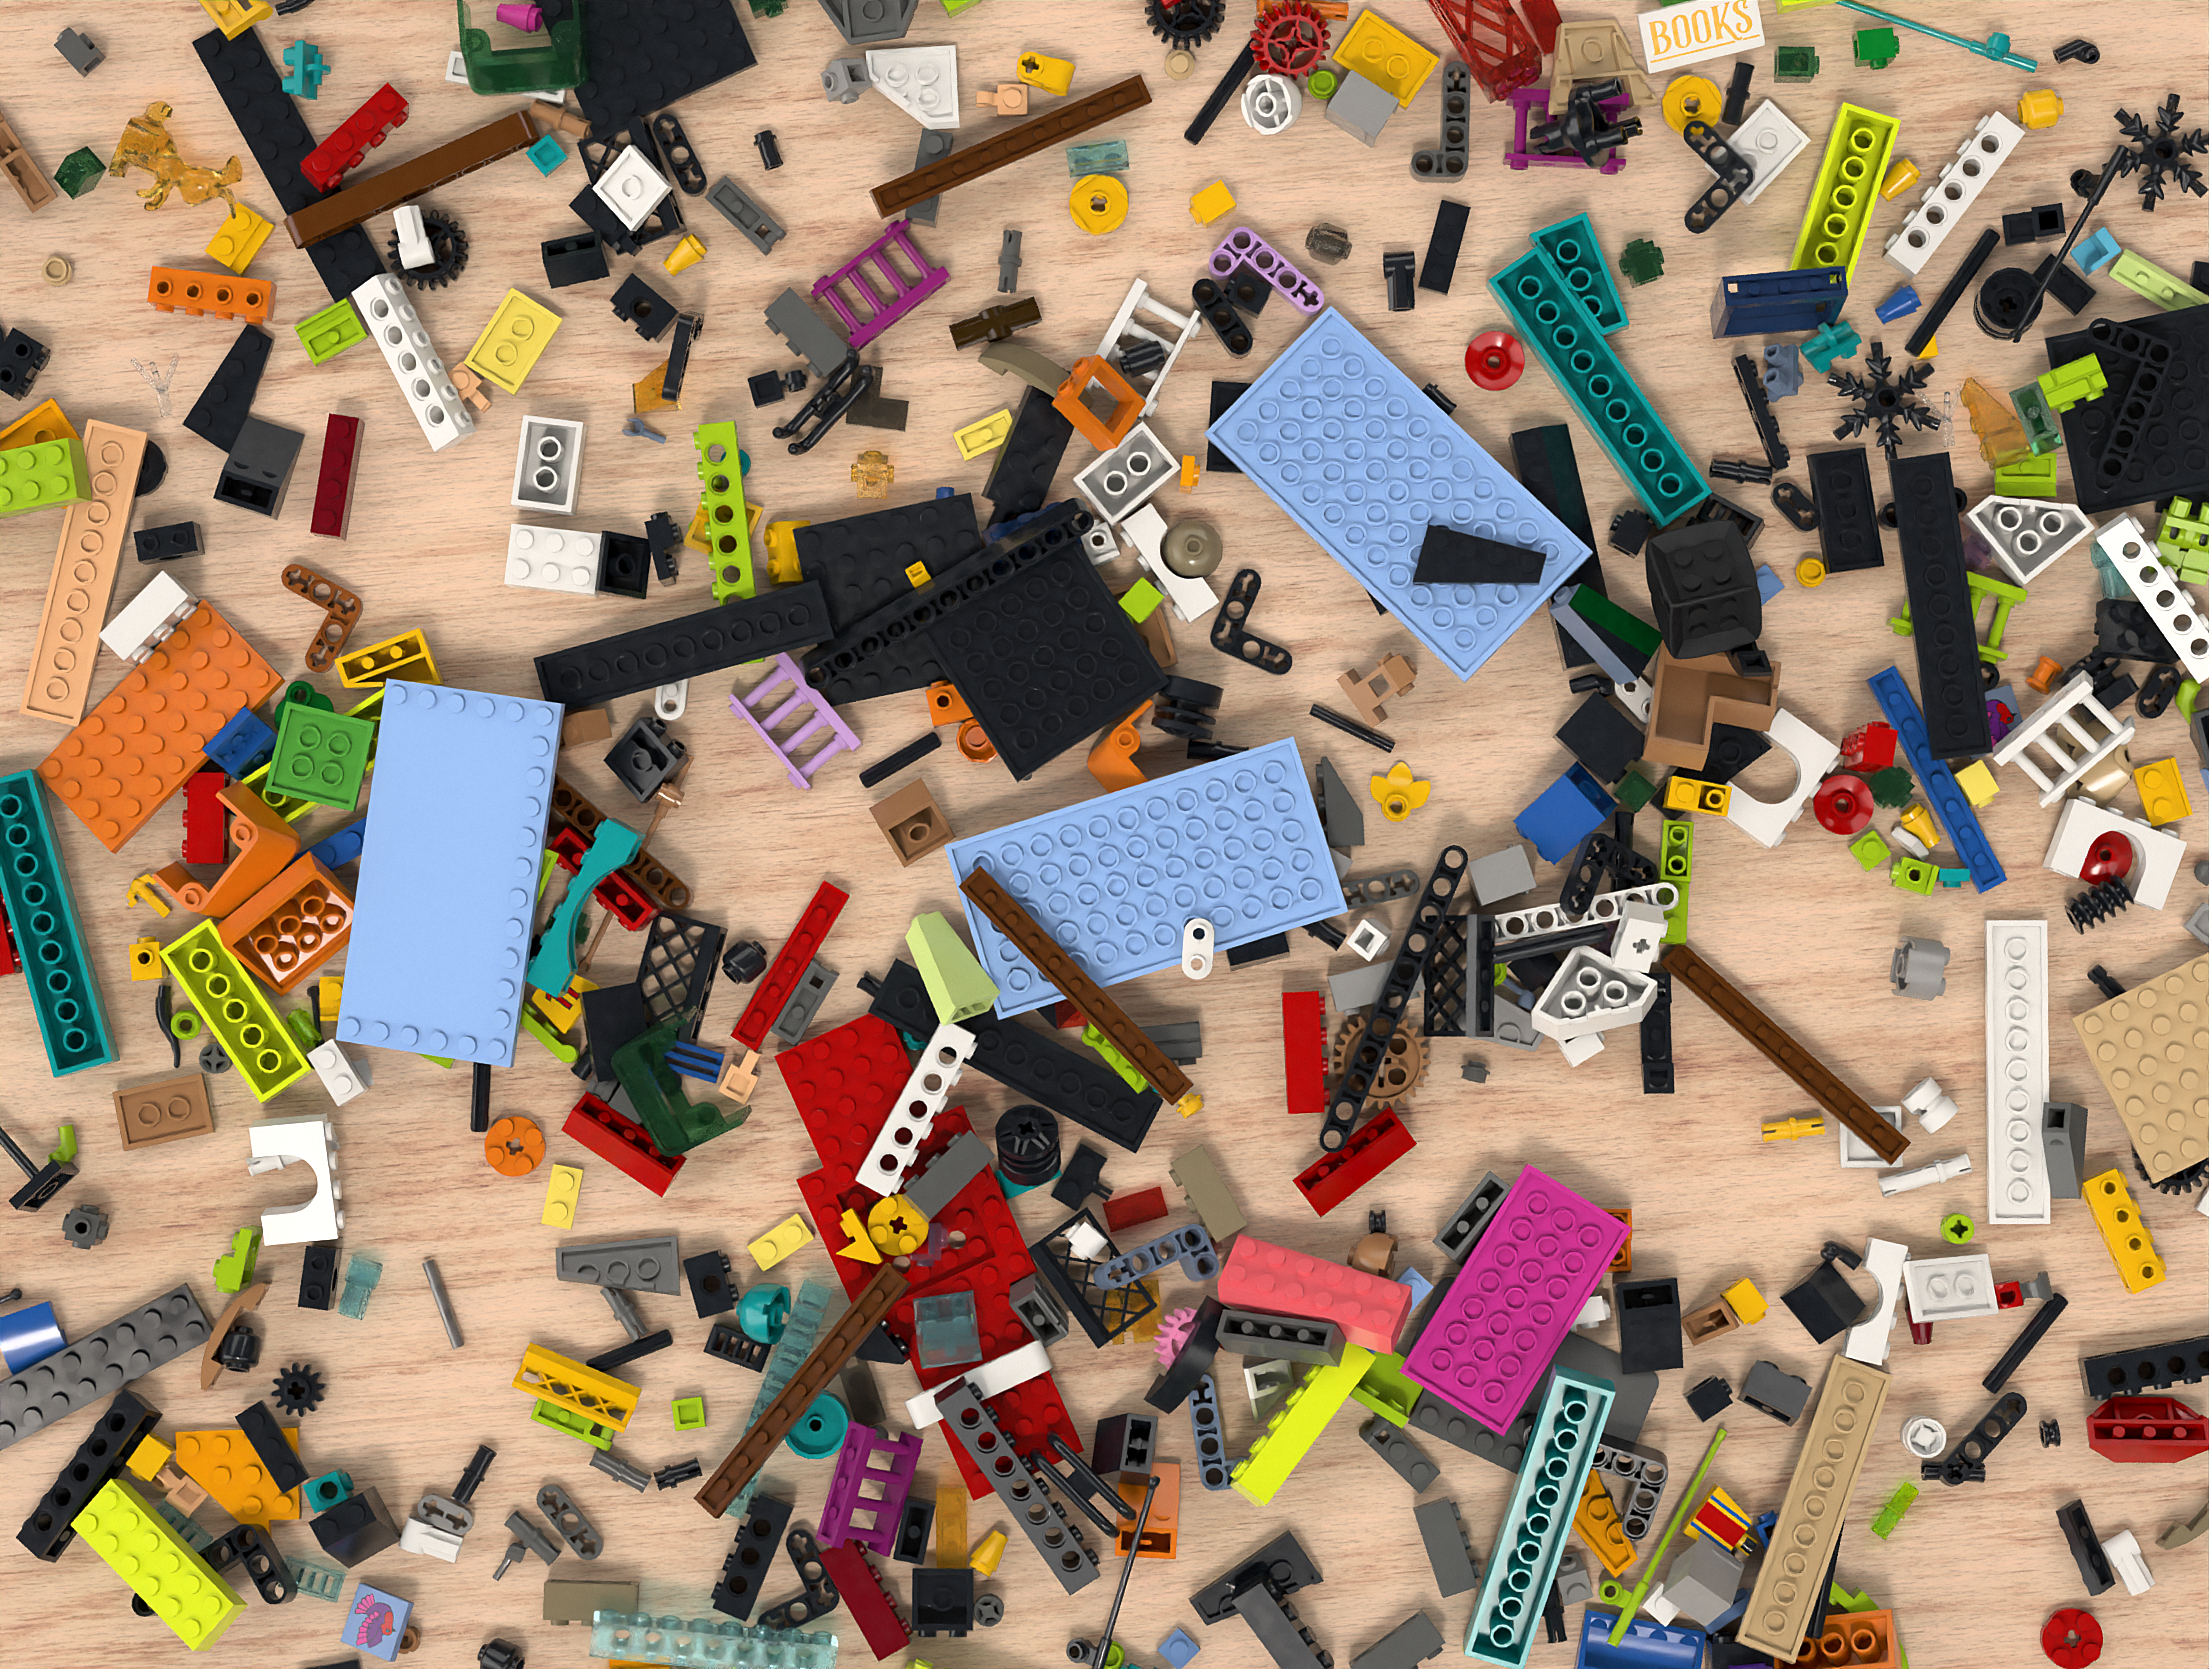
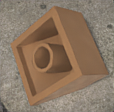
[869,778,956,868]

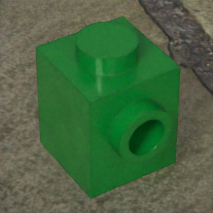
[1852,27,1900,70]

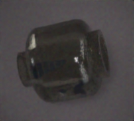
[1305,222,1352,266]

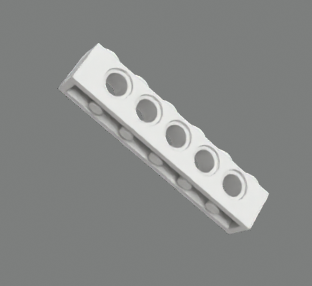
[1882,111,2026,279]
[352,272,477,452]
[2094,512,2209,684]
[855,1022,978,1198]

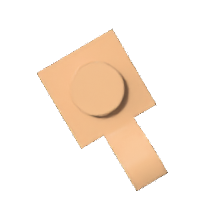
[976,84,1027,117]
[447,361,492,413]
[718,1049,761,1105]
[152,1467,209,1518]

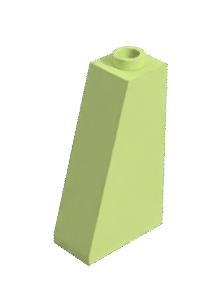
[905,911,1000,1026]

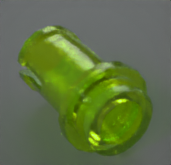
[287,1008,322,1048]

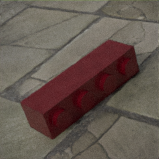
[310,413,365,541]
[818,1538,913,1661]

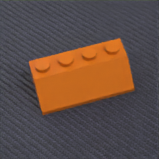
[1774,1609,1902,1669]

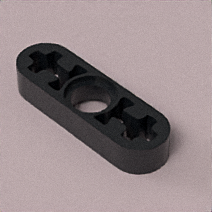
[653,114,708,197]

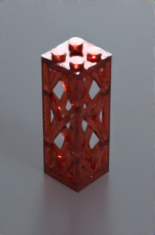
[1425,0,1542,104]

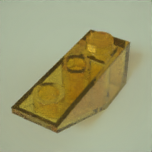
[1960,377,2030,470]

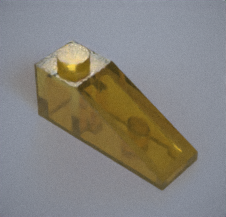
[936,1484,968,1569]

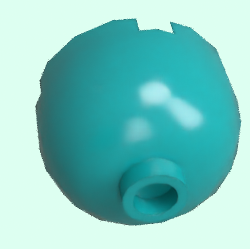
[736,1283,791,1345]

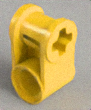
[1016,51,1076,96]

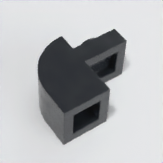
[2002,203,2066,247]

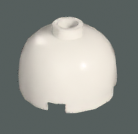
[1241,74,1303,135]

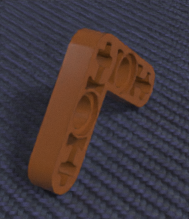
[281,564,363,674]

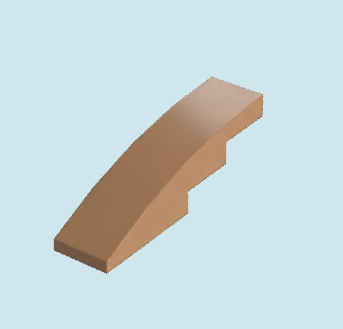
[0,111,58,213]

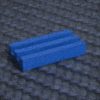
[658,1038,725,1084]

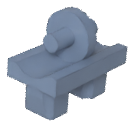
[1763,343,1804,403]

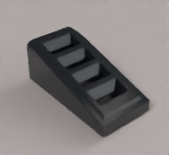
[1696,492,1765,550]
[703,1323,772,1373]

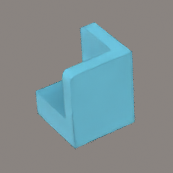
[2070,227,2122,277]

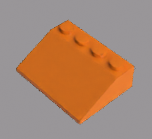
[216,851,355,997]

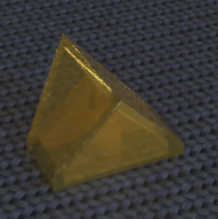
[632,358,681,414]

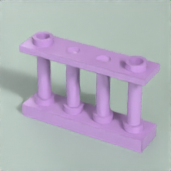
[728,652,863,791]

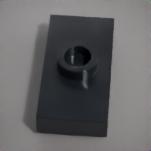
[2032,253,2097,316]

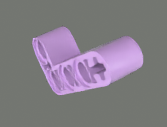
[1208,226,1324,317]

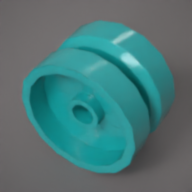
[785,1390,851,1459]

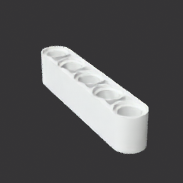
[904,1339,1053,1430]

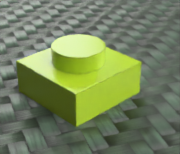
[1848,829,1892,872]
[671,1396,707,1431]

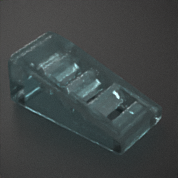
[155,1497,213,1552]
[277,1555,346,1603]

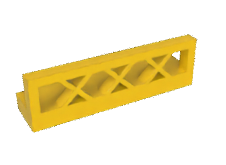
[512,1342,642,1433]

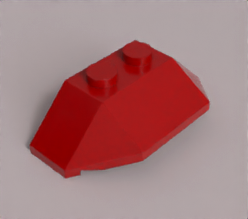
[2086,1397,2209,1463]

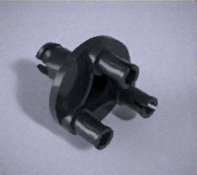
[1530,77,1643,169]

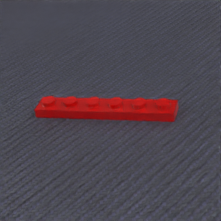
[730,880,850,1052]

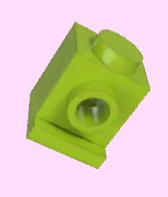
[1889,856,1940,897]

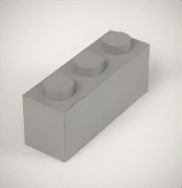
[1327,960,1426,1016]

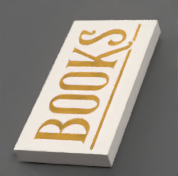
[1636,0,1765,74]

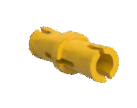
[1761,1115,1825,1143]

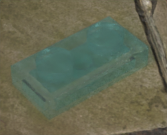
[1066,140,1130,178]

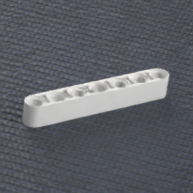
[1495,883,1680,945]

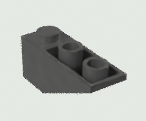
[1316,756,1365,848]
[2041,1102,2088,1199]

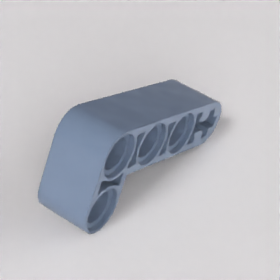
[1093,1224,1219,1291]
[1188,1372,1249,1491]

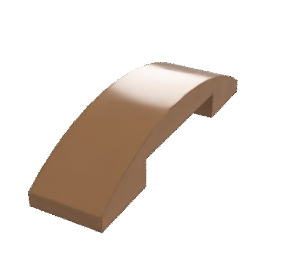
[200,1280,272,1392]

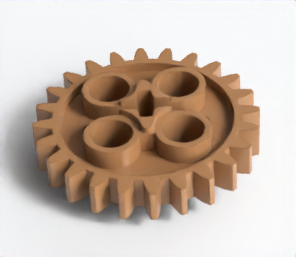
[1332,1013,1431,1110]

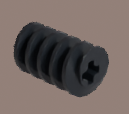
[2065,874,2134,935]

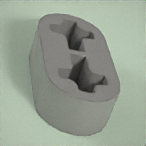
[418,1493,474,1535]

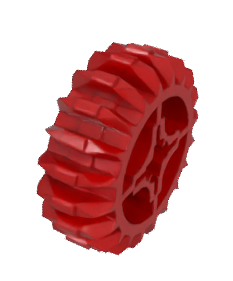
[1250,0,1331,81]

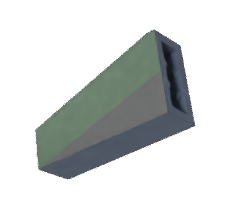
[1549,583,1663,685]

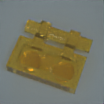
[1106,1279,1162,1345]

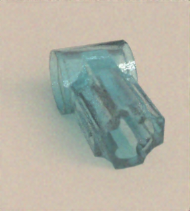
[2090,541,2131,599]
[337,1255,383,1320]

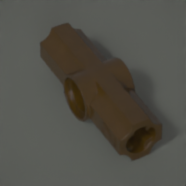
[949,296,1042,351]

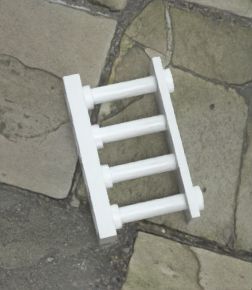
[1084,278,1203,421]
[1993,670,2136,808]

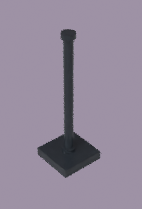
[0,1126,80,1213]

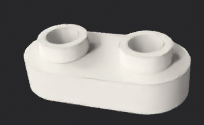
[1613,676,1652,725]
[655,678,689,721]
[1182,918,1215,979]

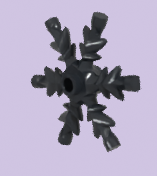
[2102,94,2209,212]
[1827,342,1942,461]

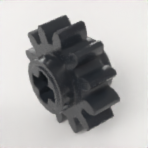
[271,1362,327,1417]

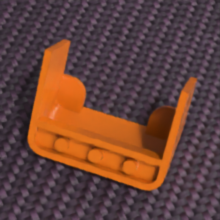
[1087,699,1153,794]
[152,780,301,920]

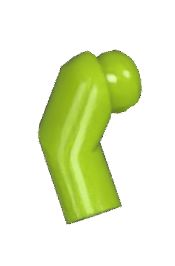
[2175,678,2201,725]

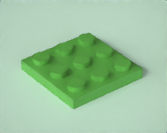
[264,701,377,812]

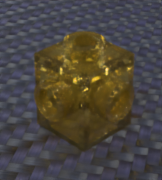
[851,451,894,499]

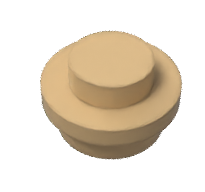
[1165,50,1195,81]
[42,256,73,287]

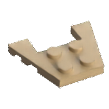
[1548,19,1658,115]

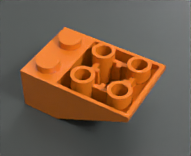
[1115,1462,1180,1559]

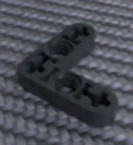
[1683,120,1755,234]
[662,311,704,403]
[1210,569,1293,676]
[1559,833,1658,916]
[757,1528,840,1639]

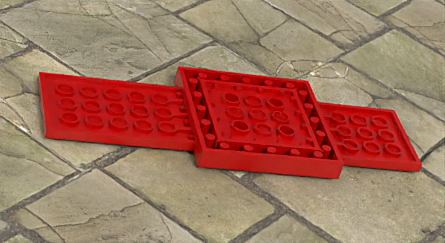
[774,1013,1085,1501]

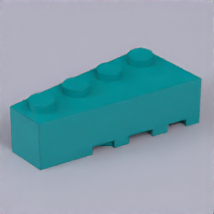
[1528,212,1630,338]

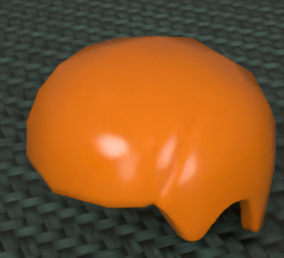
[956,717,999,763]

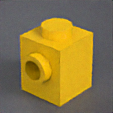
[129,936,168,981]

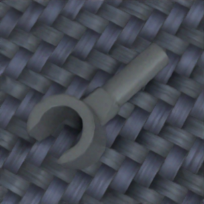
[493,1543,526,1581]

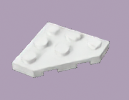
[866,45,960,130]

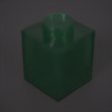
[1611,770,1657,814]

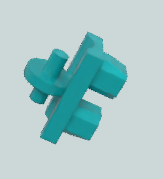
[283,40,331,100]
[1799,320,1862,374]

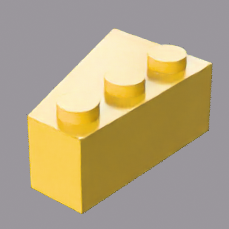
[334,628,445,689]

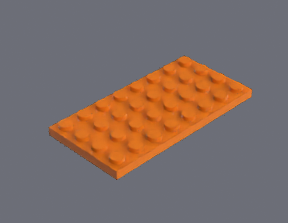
[35,599,286,854]

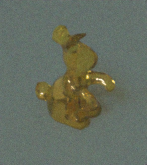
[108,101,243,219]

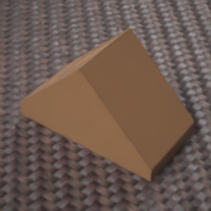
[1681,1297,1740,1346]

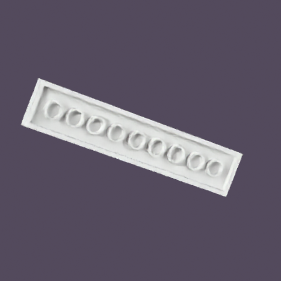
[1984,920,2050,1224]

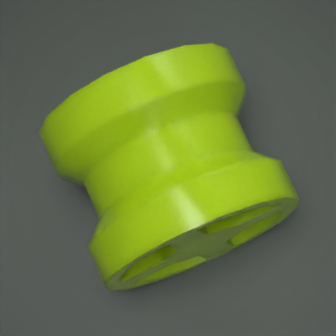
[1940,1213,1975,1244]

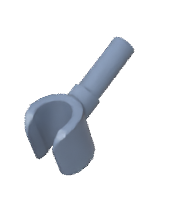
[622,418,666,444]
[1503,976,1536,1010]

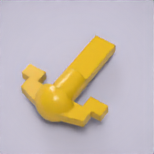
[126,873,172,918]

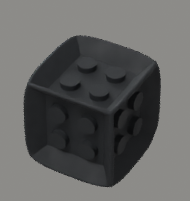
[1645,520,1762,659]

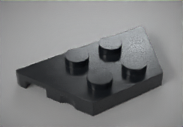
[2092,598,2181,664]

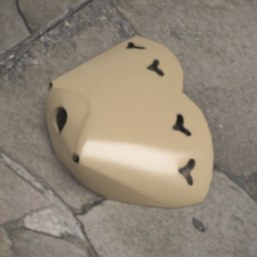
[2057,715,2134,809]

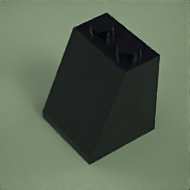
[308,1486,401,1569]

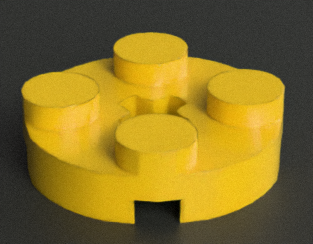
[1661,76,1722,137]
[1069,174,1129,236]
[868,1194,929,1256]

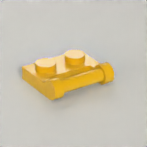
[198,0,273,41]

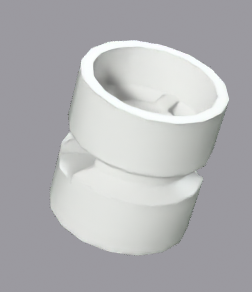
[1901,1076,1959,1134]
[1900,1415,1946,1458]

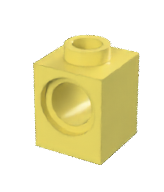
[1952,759,2000,809]

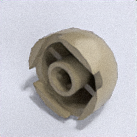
[1163,520,1223,579]

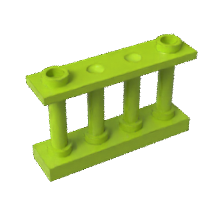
[1886,571,2028,665]

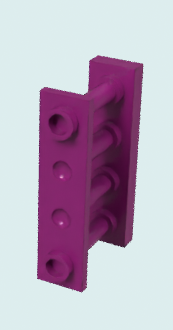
[1503,87,1629,175]
[811,219,951,352]
[815,1421,924,1557]

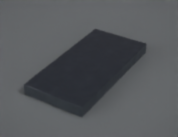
[1806,447,1885,575]

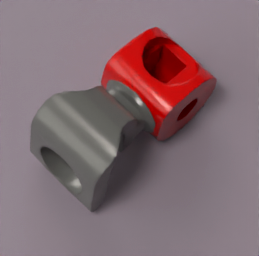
[1994,1271,2054,1309]

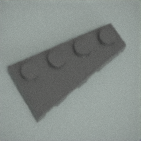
[556,1235,681,1296]

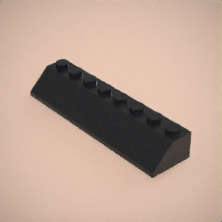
[1508,424,1609,672]

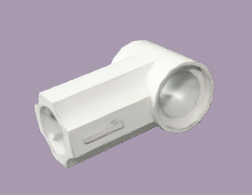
[393,205,435,269]
[398,1516,464,1563]
[2100,1529,2155,1596]

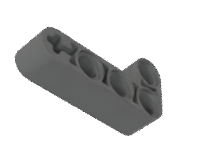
[1409,61,1471,183]

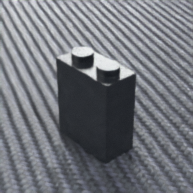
[1553,691,1645,786]

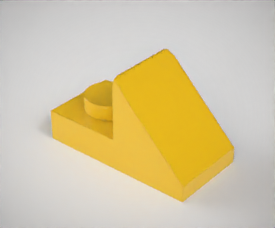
[836,1208,884,1264]

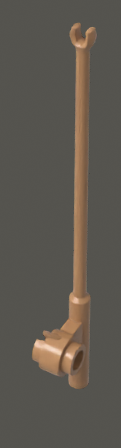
[578,753,694,972]

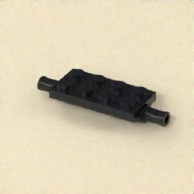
[981,368,1075,530]

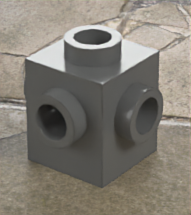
[62,1204,109,1250]

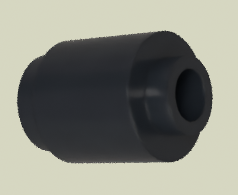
[1119,340,1166,378]

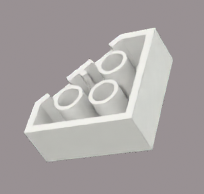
[1961,495,2095,588]
[1531,945,1657,1041]

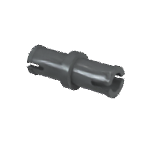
[997,230,1022,293]
[600,1287,650,1342]
[589,1448,652,1493]
[504,1510,562,1566]

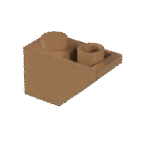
[558,708,612,753]

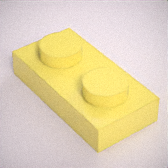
[952,409,1013,462]
[541,1164,584,1230]
[747,1213,814,1272]

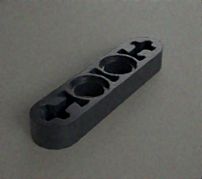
[1938,1392,2027,1487]

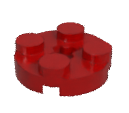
[2040,1607,2103,1669]

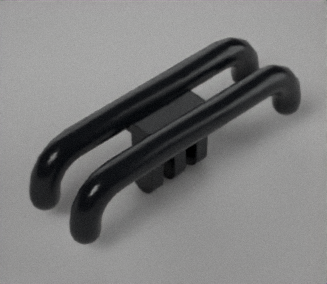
[772,348,876,456]
[1029,1431,1137,1539]

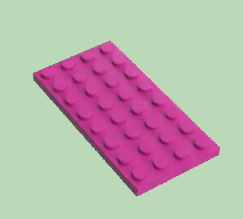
[1399,1163,1632,1437]

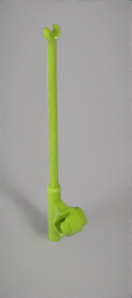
[1599,1428,1727,1648]

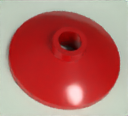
[1464,331,1525,391]
[1813,775,1874,835]
[2079,831,2133,886]

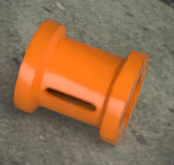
[2025,655,2064,695]

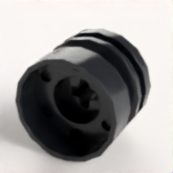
[1973,267,2044,341]
[2057,652,2140,724]
[1151,674,1224,740]
[995,1104,1061,1187]

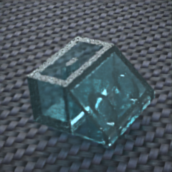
[913,1290,982,1369]

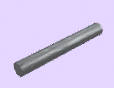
[422,1260,464,1349]

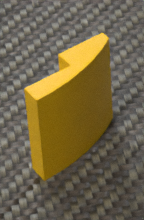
[683,488,763,567]

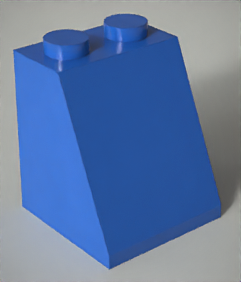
[1513,761,1618,865]

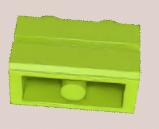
[2036,353,2108,414]

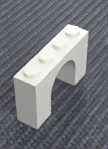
[1720,707,1840,849]
[2042,796,2187,911]
[249,1113,346,1245]

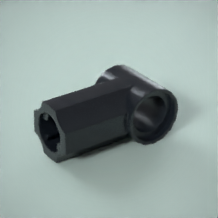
[1383,251,1415,312]

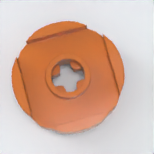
[484,1116,546,1177]

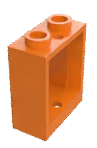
[1052,354,1147,452]

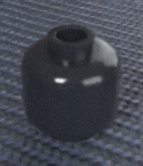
[722,940,767,985]
[220,1326,262,1373]
[477,1638,525,1669]

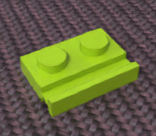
[294,298,369,367]
[1994,452,2057,498]

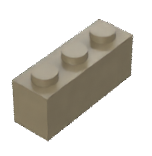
[1168,1145,1248,1243]
[543,1579,639,1627]

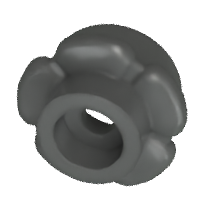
[1461,1060,1490,1083]

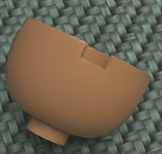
[1347,1232,1399,1280]

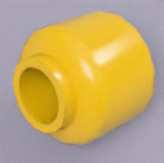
[2017,89,2064,130]

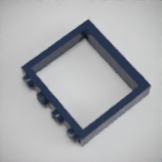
[1710,266,1848,339]

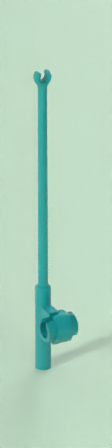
[1835,0,2038,73]

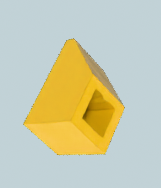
[1663,776,1732,817]

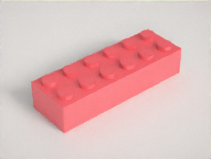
[1217,1234,1412,1356]

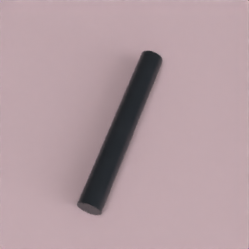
[1309,704,1395,753]

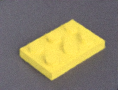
[463,288,564,396]

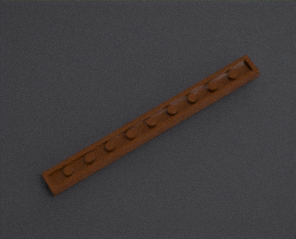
[869,74,1153,219]
[958,865,1194,1106]
[1660,945,1911,1166]
[693,1263,912,1519]

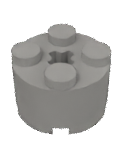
[1890,935,1950,1001]

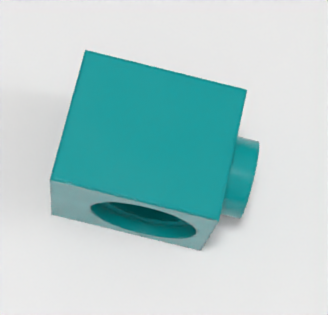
[303,1468,354,1514]

